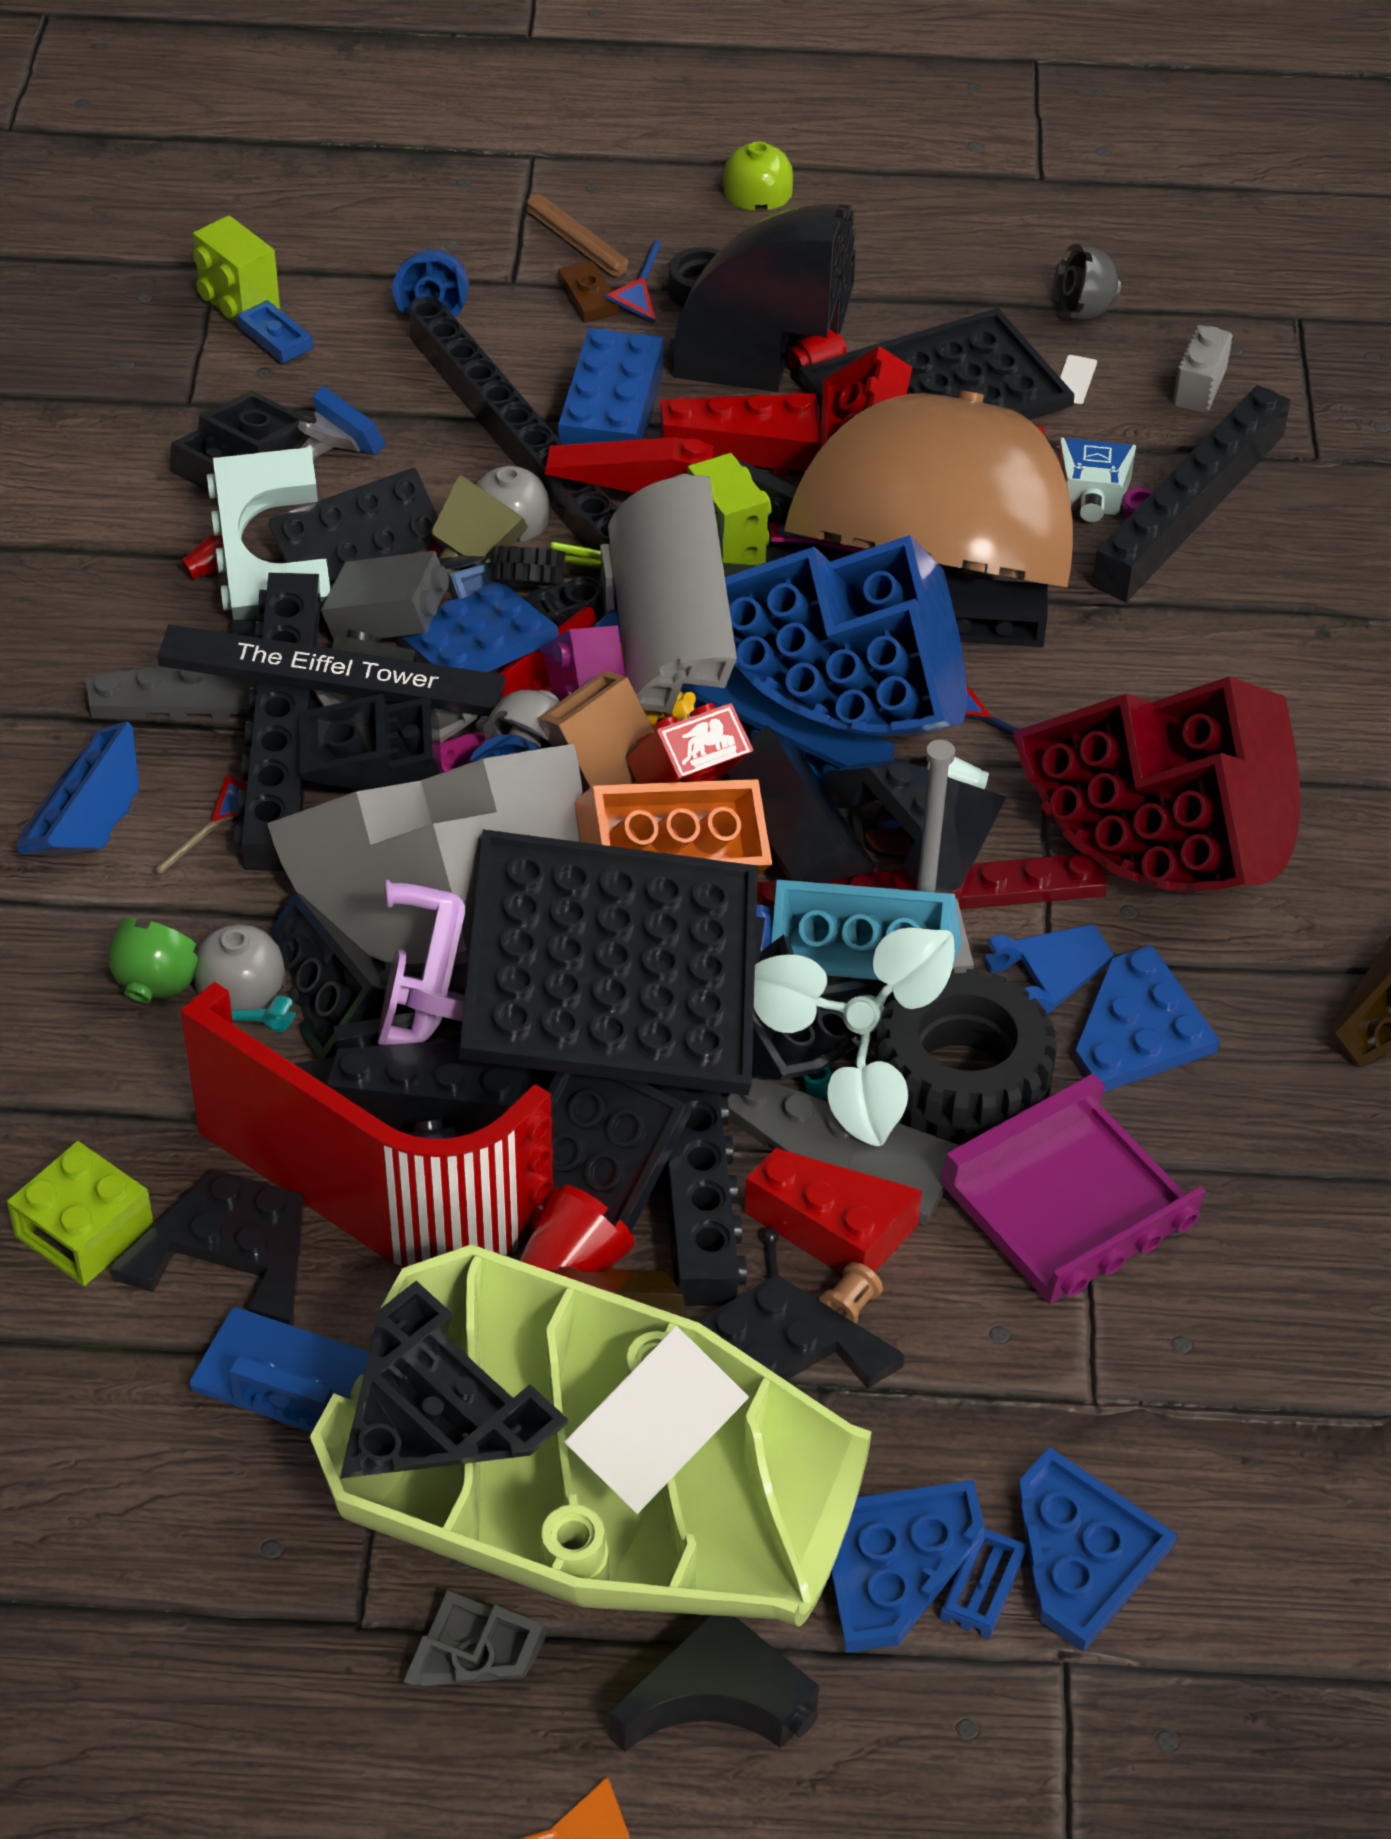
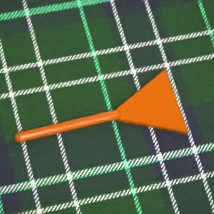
[520,1776,630,1839]

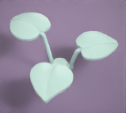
[754,927,955,1146]

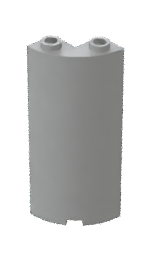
[608,474,737,713]

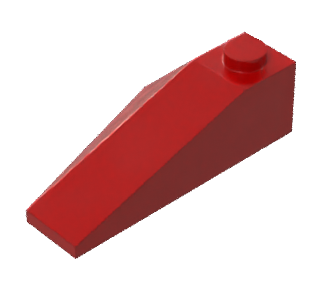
[545,437,714,493]

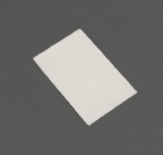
[565,1326,749,1514]

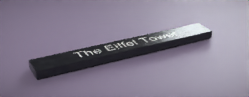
[157,624,506,717]

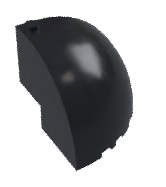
[668,204,856,392]

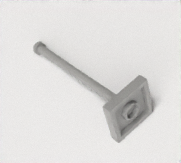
[917,740,974,973]

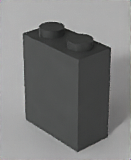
[321,551,449,639]

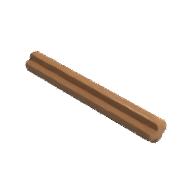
[527,193,628,278]

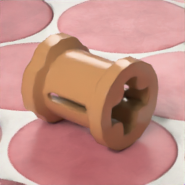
[819,1262,883,1323]

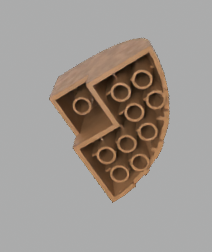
[784,390,1073,588]

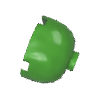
[107,918,198,1003]

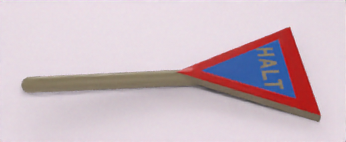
[155,774,247,874]

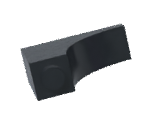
[609,1615,819,1752]

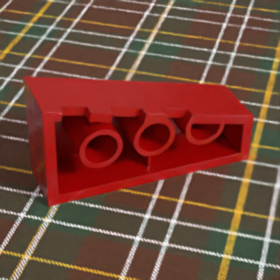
[821,346,912,448]

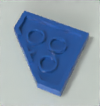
[1074,945,1220,1092]
[1017,1447,1178,1652]
[831,1480,984,1653]

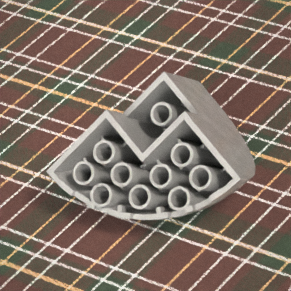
[267,744,582,965]

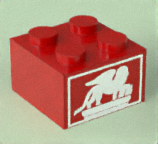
[626,703,754,784]

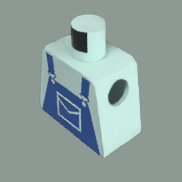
[1058,438,1136,522]

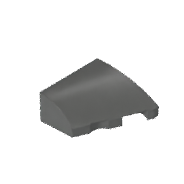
[403,1590,547,1688]

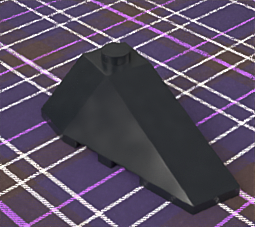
[271,892,409,1059]

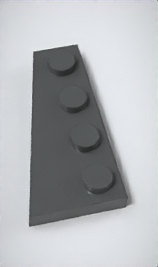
[85,666,258,721]

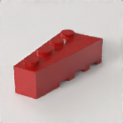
[660,393,821,476]

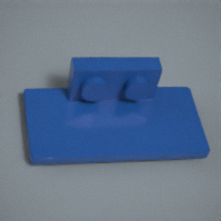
[190,1307,369,1432]

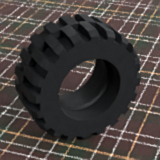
[875,969,1057,1145]

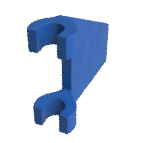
[983,924,1114,1015]

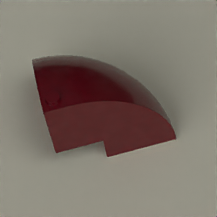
[1013,676,1300,893]

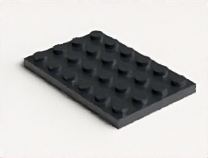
[799,308,1075,420]

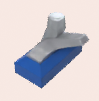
[298,386,386,461]

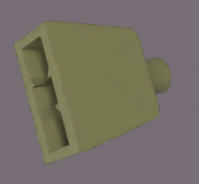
[431,475,528,577]

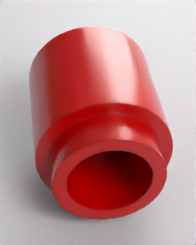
[788,329,847,377]

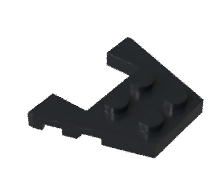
[111,1169,305,1326]
[696,1275,905,1389]

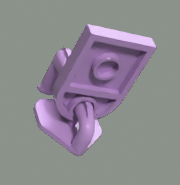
[377,880,465,1045]

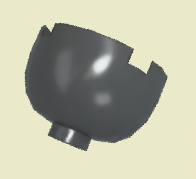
[1052,243,1121,321]

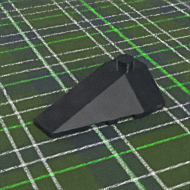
[752,979,894,1081]

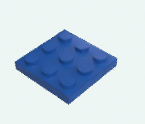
[395,581,559,672]

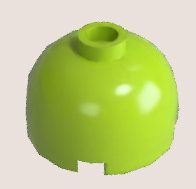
[722,141,794,211]

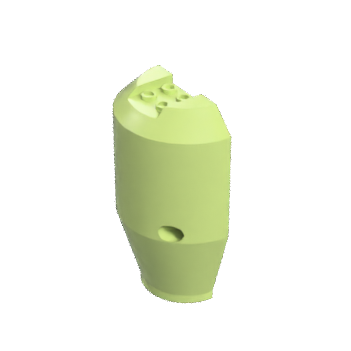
[310,1244,872,1627]

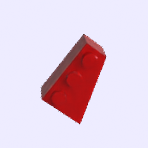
[744,1148,922,1275]

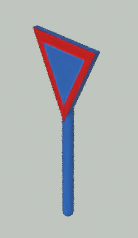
[605,240,661,323]

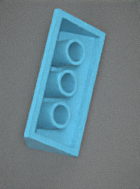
[771,880,962,980]

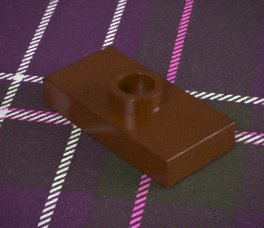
[558,261,619,322]

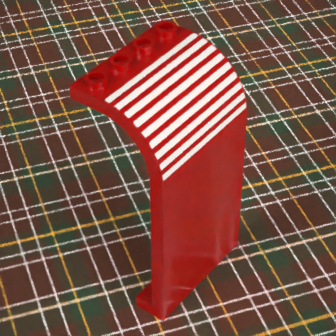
[180,981,554,1268]

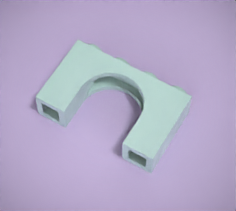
[207,447,330,620]

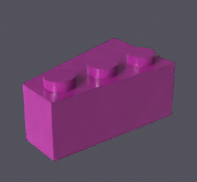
[540,625,626,701]

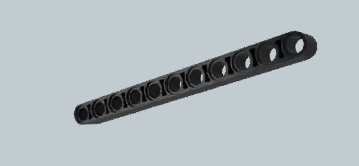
[409,296,618,551]

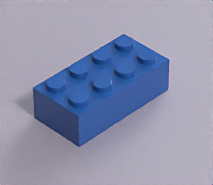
[558,328,663,445]

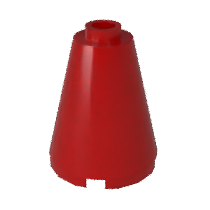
[519,1184,635,1272]

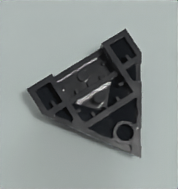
[825,760,1006,893]
[339,1280,568,1479]

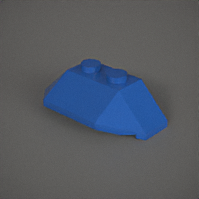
[16,721,139,855]

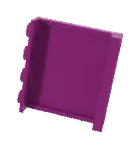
[939,1073,1206,1305]

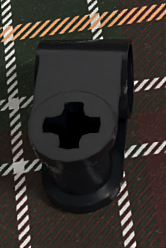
[524,576,603,627]

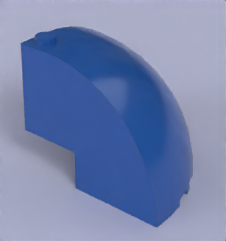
[725,535,967,736]

